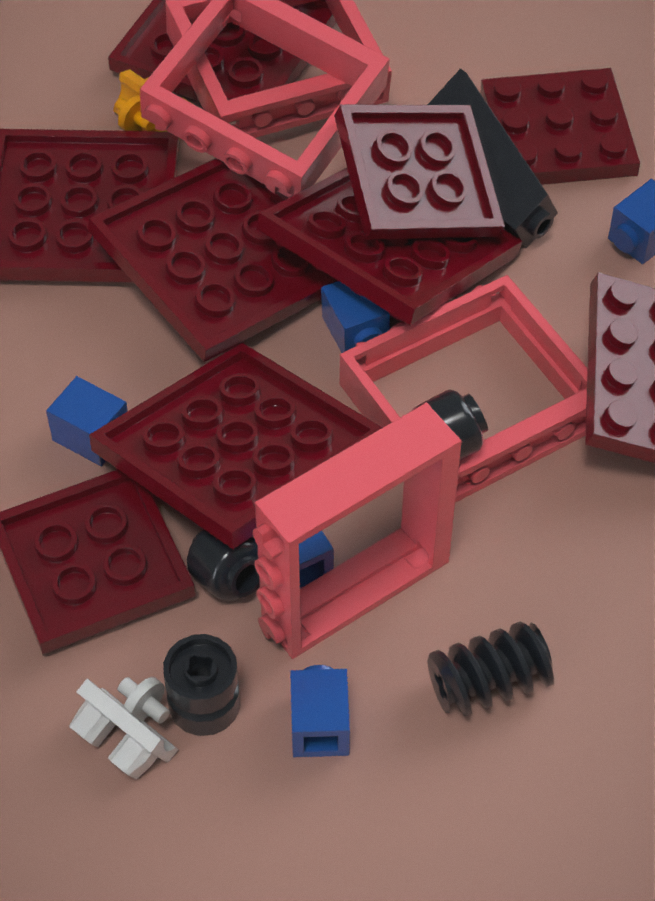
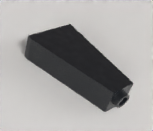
[428,68,558,248]

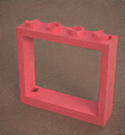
[140,0,390,198]
[166,0,392,138]
[339,275,588,503]
[253,402,462,660]

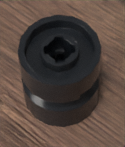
[163,634,240,736]

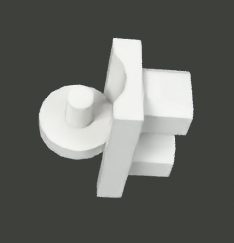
[69,677,179,780]

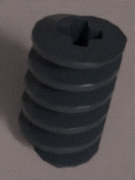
[427,621,554,716]

